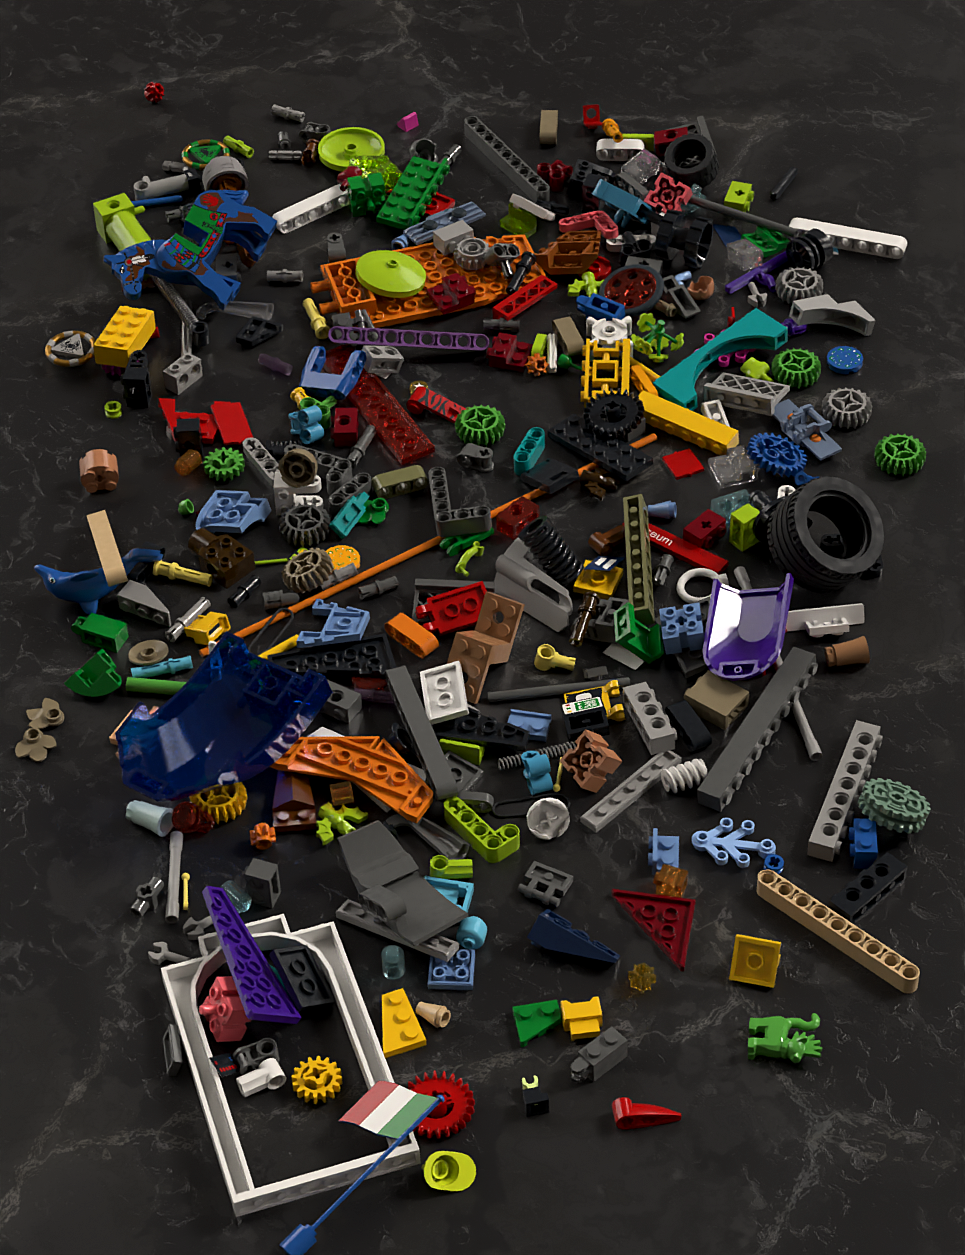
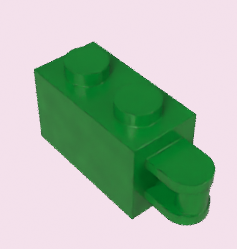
[71,613,129,653]

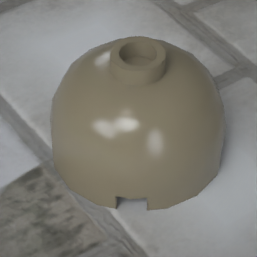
[278,448,318,488]

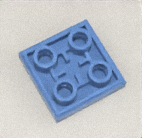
[428,949,475,990]

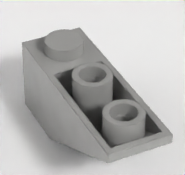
[117,580,171,627]

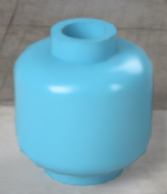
[456,916,487,950]

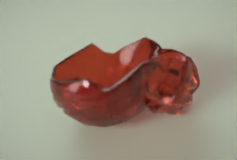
[171,801,215,834]

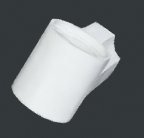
[236,1058,286,1097]

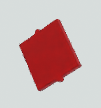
[662,448,704,480]

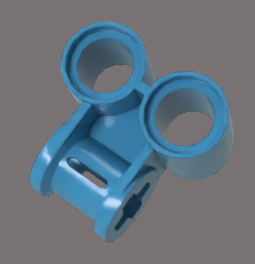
[288,405,324,444]
[521,751,553,795]

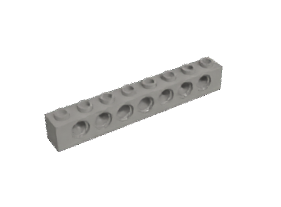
[807,720,883,862]

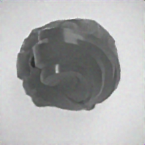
[410,138,438,163]

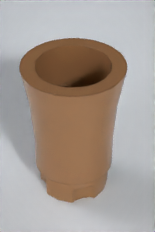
[824,636,870,667]

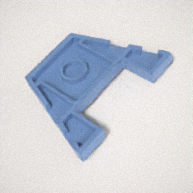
[296,599,370,648]

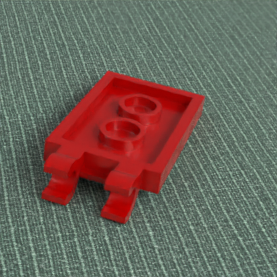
[415,581,487,636]

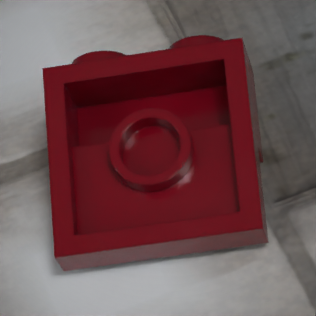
[426,273,476,315]
[486,332,533,372]

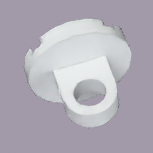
[527,798,570,840]

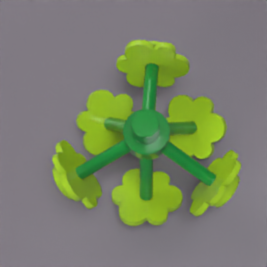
[631,313,684,363]

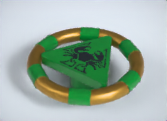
[181,139,230,170]

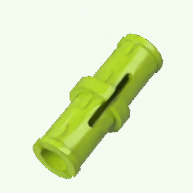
[223,136,254,158]

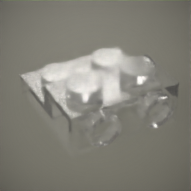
[708,445,760,488]

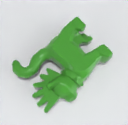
[748,1013,822,1063]

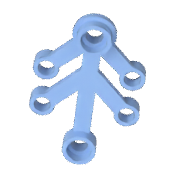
[692,818,776,868]

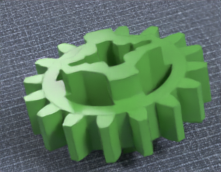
[203,447,245,481]

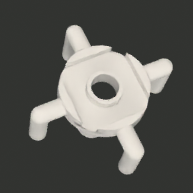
[586,316,633,361]

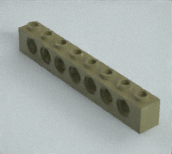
[623,494,655,625]

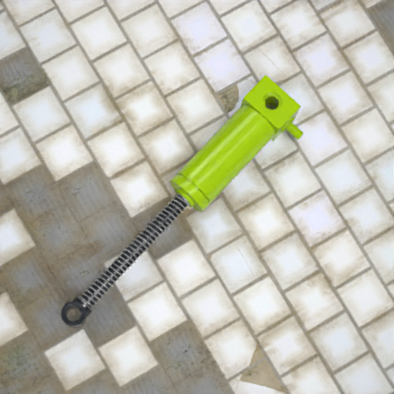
[93,193,210,347]

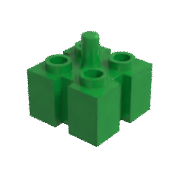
[347,172,386,217]

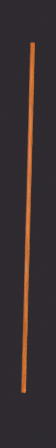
[199,433,657,657]

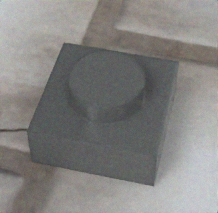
[583,666,608,681]

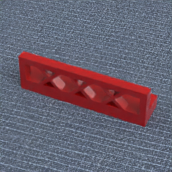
[493,275,557,321]

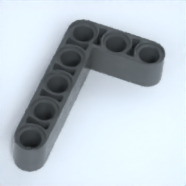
[428,467,492,537]

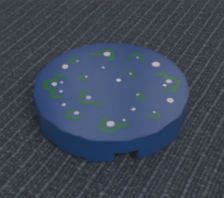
[826,346,863,374]

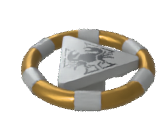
[45,331,96,367]

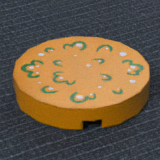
[325,545,360,572]

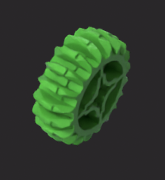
[772,347,821,389]
[455,404,505,446]
[874,433,926,476]

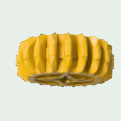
[190,772,247,824]

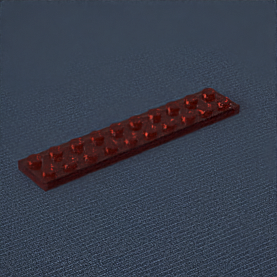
[323,344,435,465]

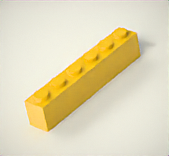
[639,390,739,458]

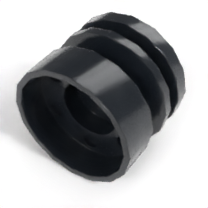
[786,228,833,271]

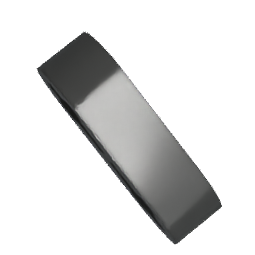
[455,791,494,813]

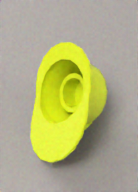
[421,1151,476,1191]

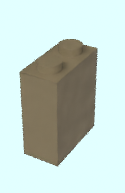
[684,670,749,730]

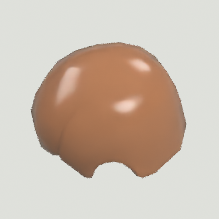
[687,276,714,300]

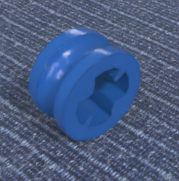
[763,854,784,874]

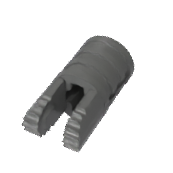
[262,590,300,610]

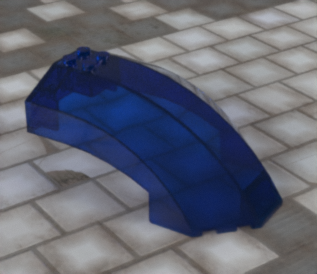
[115,631,333,802]

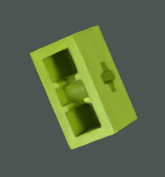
[724,181,754,212]

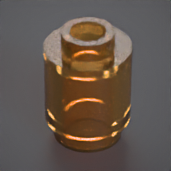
[174,449,202,476]

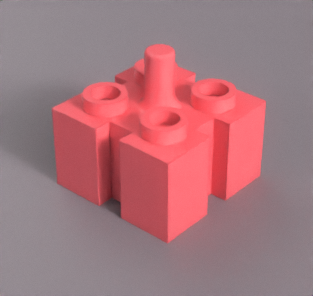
[644,172,693,213]
[199,976,251,1042]

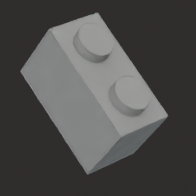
[433,220,474,256]

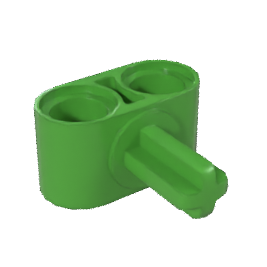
[300,395,337,429]

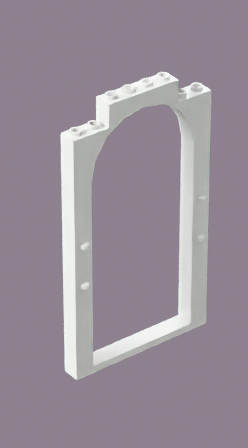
[161,914,421,1217]

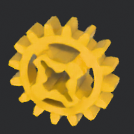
[292,1056,342,1104]

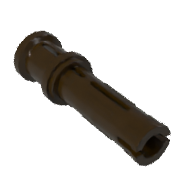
[569,592,600,647]

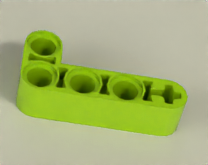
[444,797,520,863]

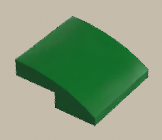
[740,226,790,258]

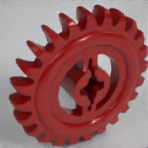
[408,1070,475,1139]

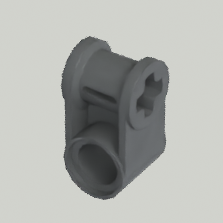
[299,122,331,143]
[327,232,346,263]
[457,443,494,473]
[233,1038,280,1075]

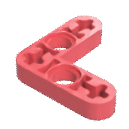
[558,211,619,239]

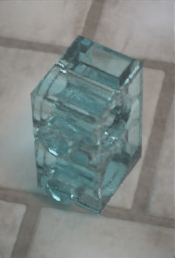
[711,489,752,526]

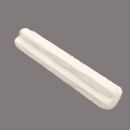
[547,333,557,373]

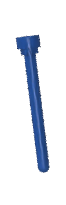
[131,195,183,208]

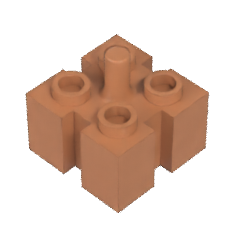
[560,729,622,793]

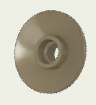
[128,640,168,666]

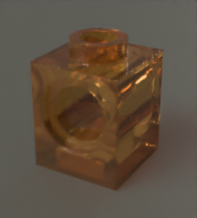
[329,781,355,807]
[653,864,688,898]

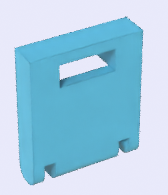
[424,876,474,923]

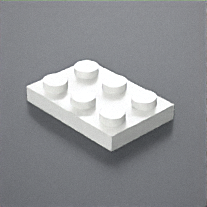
[420,661,469,725]

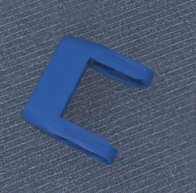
[299,346,366,400]

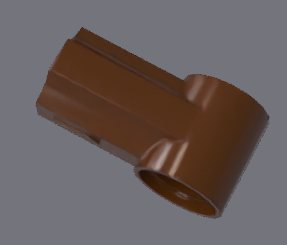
[588,525,625,556]

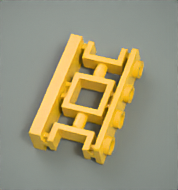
[581,339,630,408]

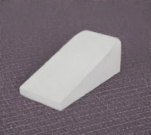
[700,400,730,427]

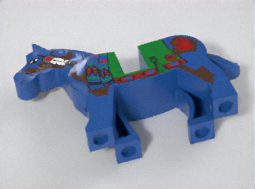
[104,190,277,311]

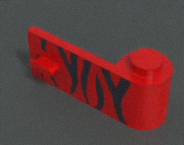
[406,386,466,424]

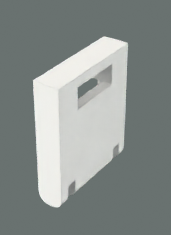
[509,194,555,221]

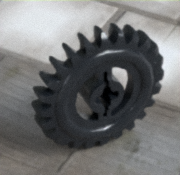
[583,388,645,438]

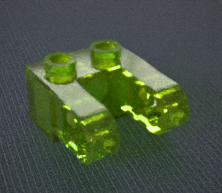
[349,155,402,191]

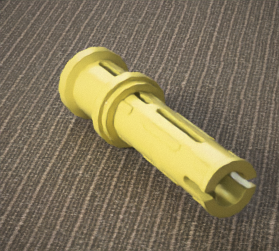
[303,298,330,339]
[153,560,213,587]

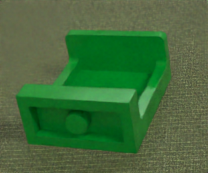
[613,602,664,664]

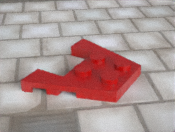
[158,398,231,444]

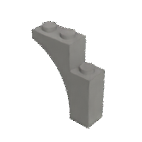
[789,294,875,336]

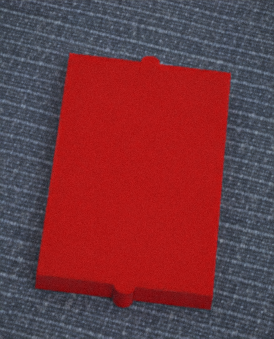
[210,402,253,446]

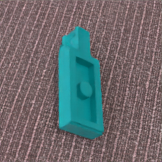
[329,491,369,539]

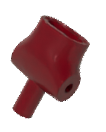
[337,166,363,191]

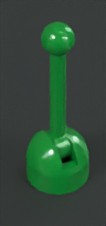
[557,354,600,378]

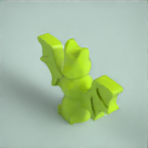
[568,272,617,297]
[316,802,368,845]

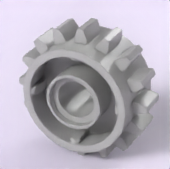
[454,238,491,270]

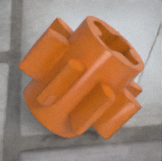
[525,353,549,376]
[249,823,276,850]

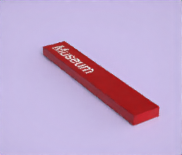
[622,523,728,575]

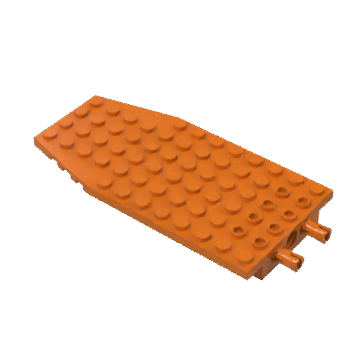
[310,235,546,333]

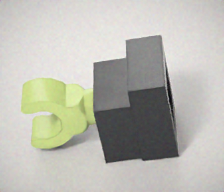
[522,1075,549,1117]

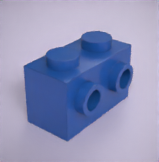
[849,818,878,869]

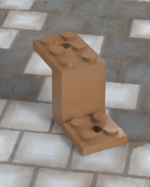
[447,592,525,704]

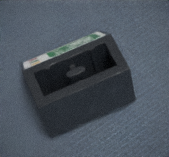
[560,696,610,743]

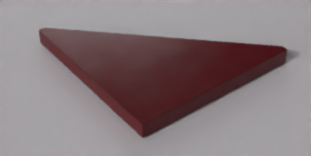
[611,889,696,971]

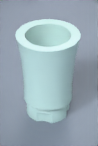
[125,800,175,837]

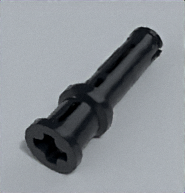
[506,251,536,295]

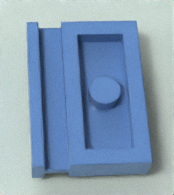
[507,709,552,742]

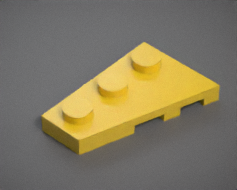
[382,988,427,1058]

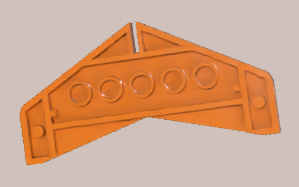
[268,736,433,823]

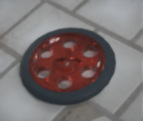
[599,264,664,317]

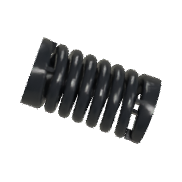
[518,515,584,586]

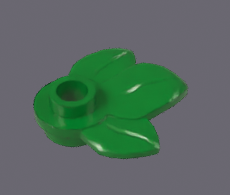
[357,498,389,524]

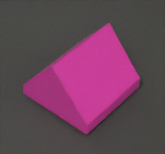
[397,112,419,132]

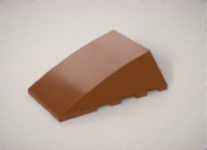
[533,230,601,275]

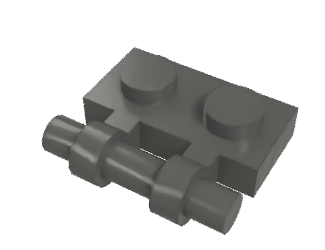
[331,310,369,351]
[517,861,573,907]

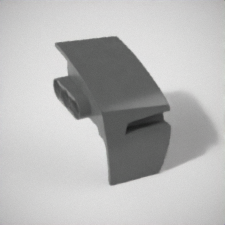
[337,820,469,946]

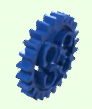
[746,432,807,477]

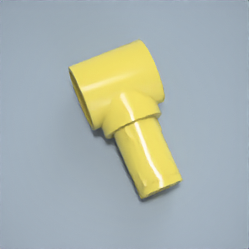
[534,644,576,671]

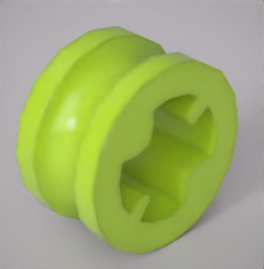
[104,401,122,419]

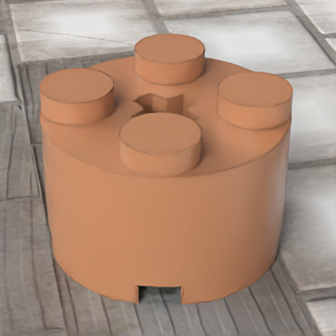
[79,449,119,493]

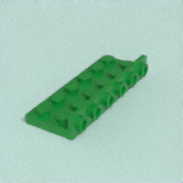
[376,156,450,230]

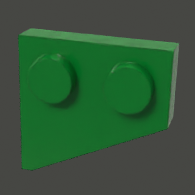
[512,1000,561,1047]

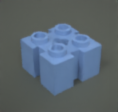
[659,603,705,655]

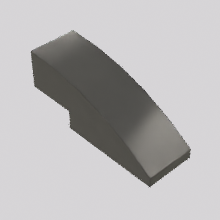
[661,275,701,319]

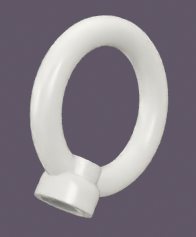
[676,568,729,604]

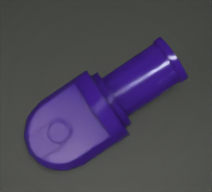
[780,318,807,336]

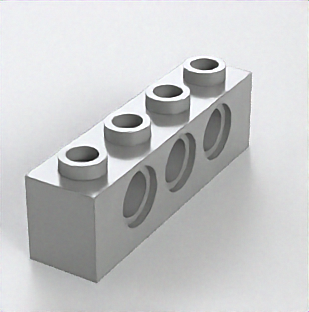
[623,682,677,755]

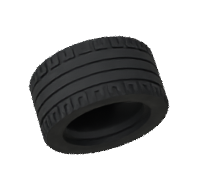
[767,476,884,593]

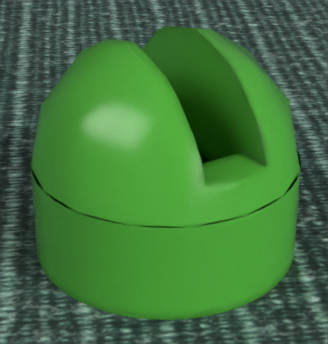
[178,499,194,516]

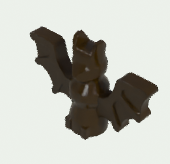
[580,467,620,501]

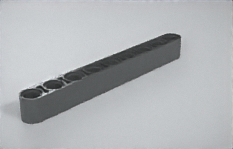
[464,116,550,204]
[385,666,458,801]

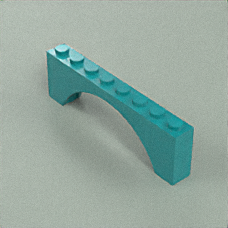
[653,308,788,411]

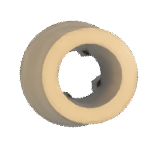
[416,1002,451,1028]

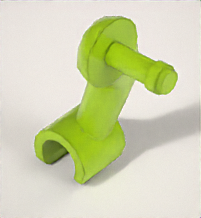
[455,541,484,577]

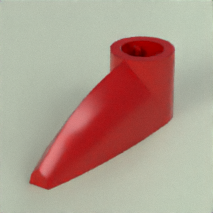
[611,1097,682,1129]

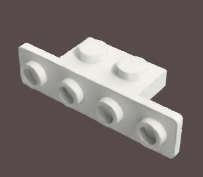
[786,603,864,638]

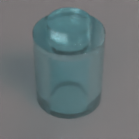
[220,880,251,913]
[381,945,405,979]

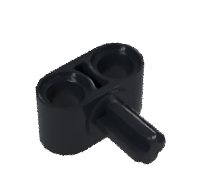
[619,231,652,266]

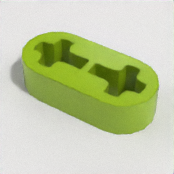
[531,333,547,357]

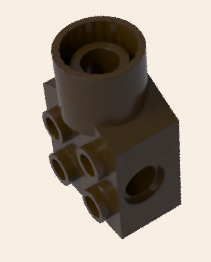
[188,528,255,589]

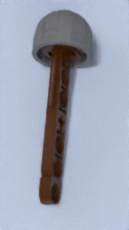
[202,156,256,267]

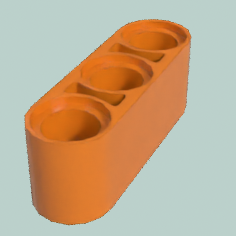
[384,613,439,658]

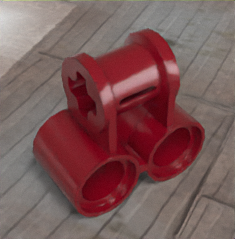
[537,160,573,192]

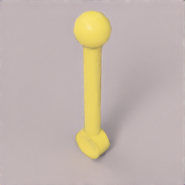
[553,757,563,792]
[181,873,190,910]

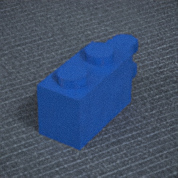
[576,293,625,321]

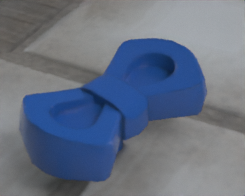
[794,471,819,486]

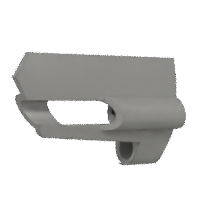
[494,537,573,632]

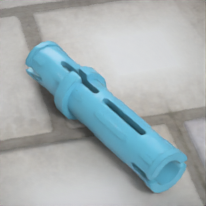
[131,656,193,678]

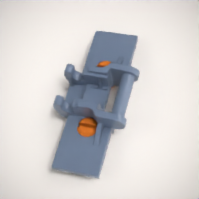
[772,399,842,461]

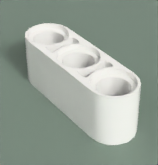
[596,139,645,161]

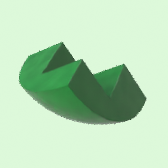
[64,649,122,697]

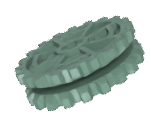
[858,778,931,833]

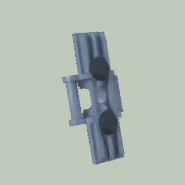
[403,202,486,245]

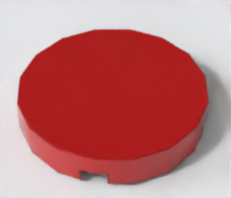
[578,256,611,281]

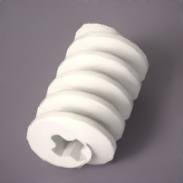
[661,759,708,793]

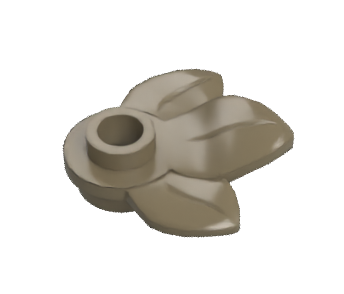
[26,698,64,729]
[15,728,56,762]

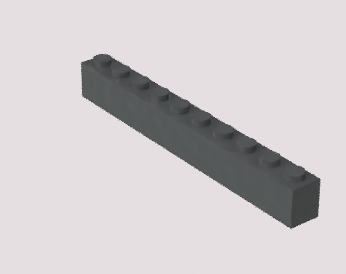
[697,647,818,812]

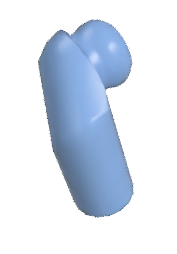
[674,271,692,285]

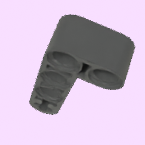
[284,444,352,495]

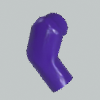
[756,272,776,292]

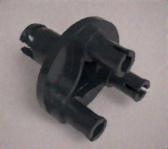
[748,490,813,542]

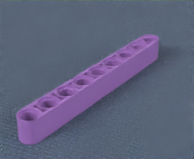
[328,326,489,351]

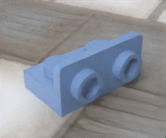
[648,828,679,875]

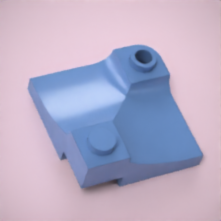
[196,490,271,534]

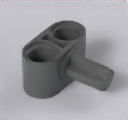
[483,243,520,279]

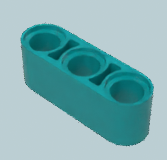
[513,427,545,476]

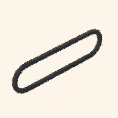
[247,608,294,658]

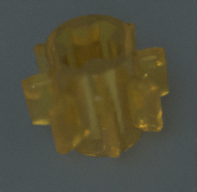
[628,963,656,992]

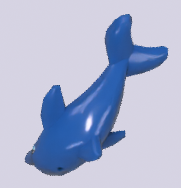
[34,549,163,615]

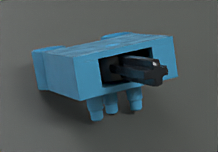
[592,179,663,228]

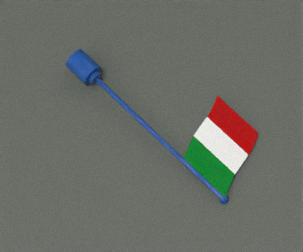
[279,1081,445,1255]

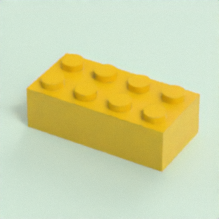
[93,306,156,368]

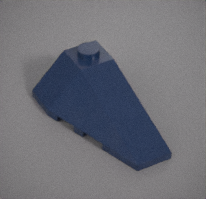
[527,909,620,963]

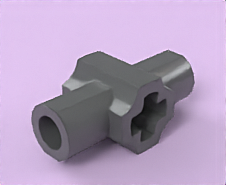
[130,877,164,918]

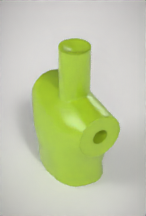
[740,357,774,382]

